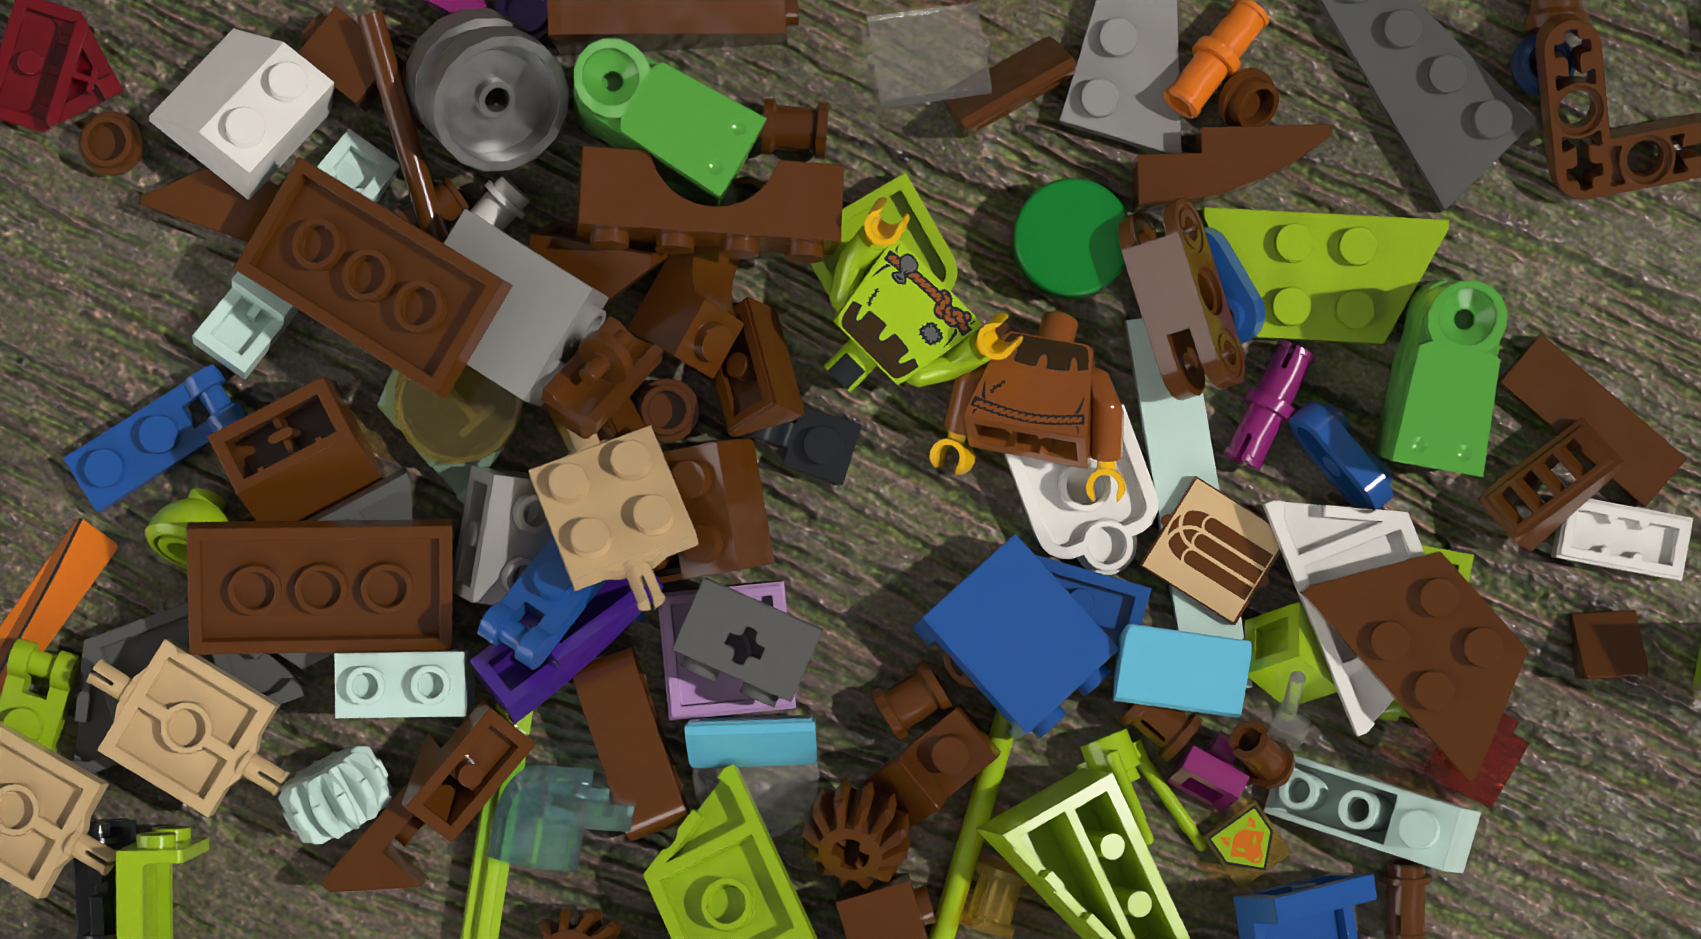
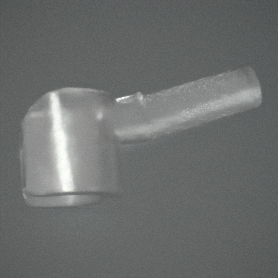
[1268,671,1312,751]

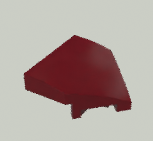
[0,0,124,133]

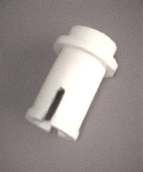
[450,175,530,232]

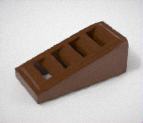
[1478,417,1627,552]

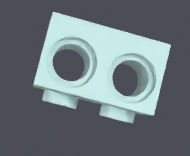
[334,648,475,718]

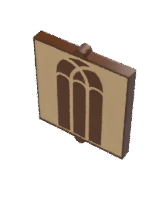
[1139,476,1281,625]

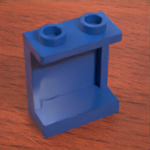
[912,533,1120,741]
[1233,873,1377,939]

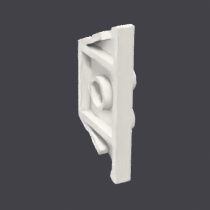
[1262,501,1425,736]

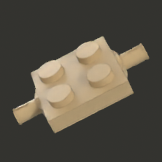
[528,425,698,611]
[86,638,290,817]
[0,721,117,899]

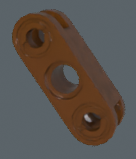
[1118,198,1245,401]

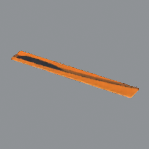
[0,518,118,696]

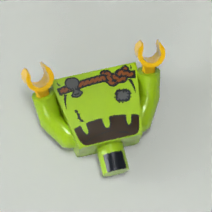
[823,197,1023,393]

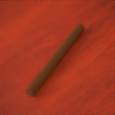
[357,10,448,243]

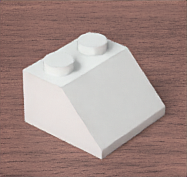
[149,28,334,200]

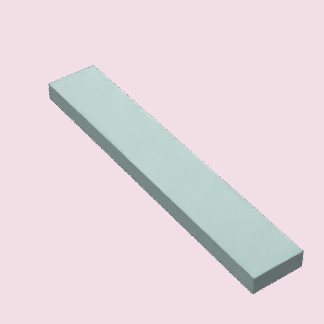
[1124,318,1253,688]

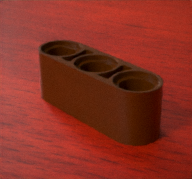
[573,645,690,841]

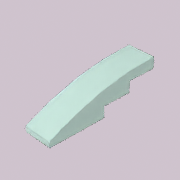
[192,129,400,380]

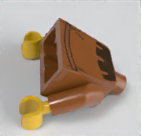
[930,311,1127,502]

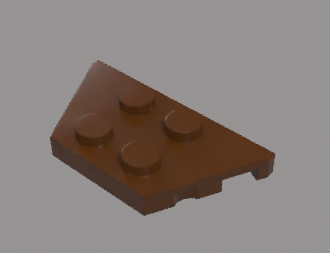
[1300,551,1528,782]

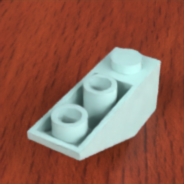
[1263,755,1481,873]

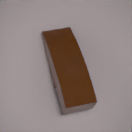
[1132,124,1330,213]

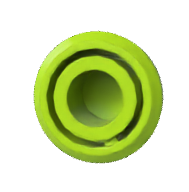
[145,488,229,569]

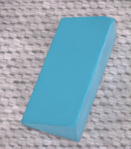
[1113,624,1252,718]
[685,715,817,768]

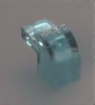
[487,765,634,871]

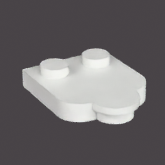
[1004,402,1158,575]

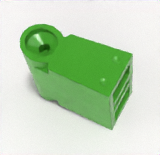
[573,38,767,207]
[1372,280,1507,477]

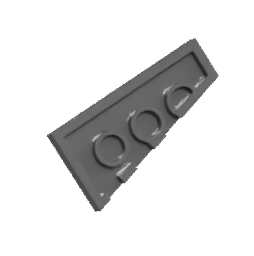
[1315,0,1536,212]

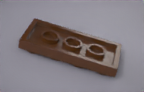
[233,157,513,399]
[186,519,453,655]

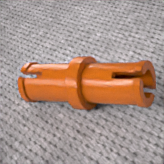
[1163,0,1269,119]

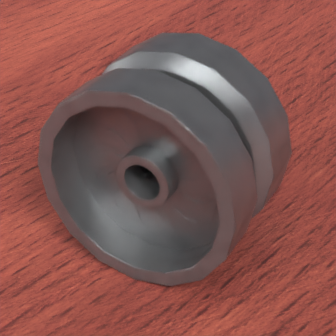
[405,8,569,171]

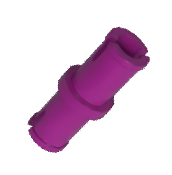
[1223,340,1316,471]

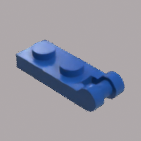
[63,364,247,512]
[478,535,606,670]

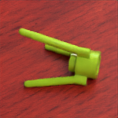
[1076,728,1208,852]

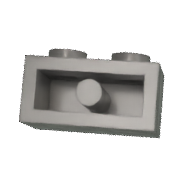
[452,465,552,605]

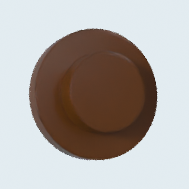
[1218,67,1279,126]
[79,111,144,176]
[636,379,700,442]

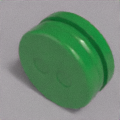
[1011,178,1128,300]

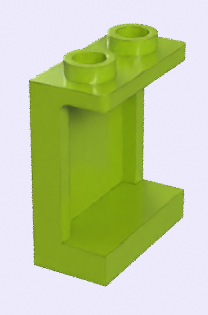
[116,826,209,939]

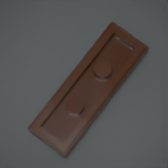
[1497,334,1687,507]

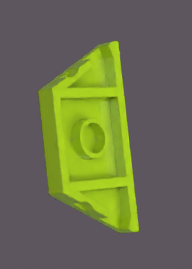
[1201,207,1449,345]
[643,764,818,939]

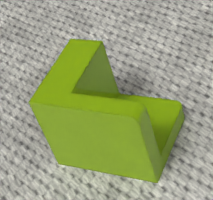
[1245,602,1337,707]

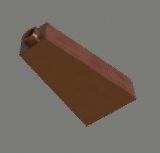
[547,0,799,56]

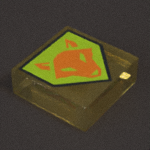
[1201,799,1292,889]

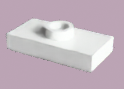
[1551,499,1693,581]

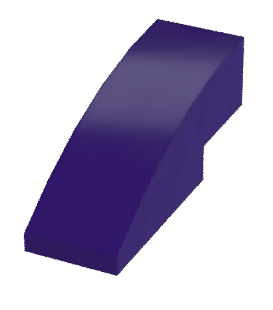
[470,574,663,725]

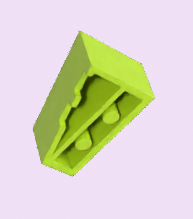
[975,768,1190,939]

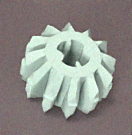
[278,746,393,844]

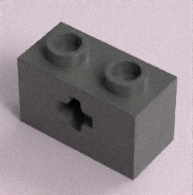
[672,577,823,707]

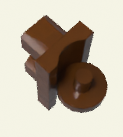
[541,316,664,439]

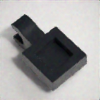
[745,406,862,485]

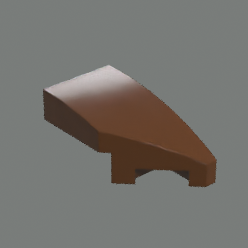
[138,166,279,242]

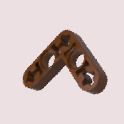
[1535,14,1701,200]

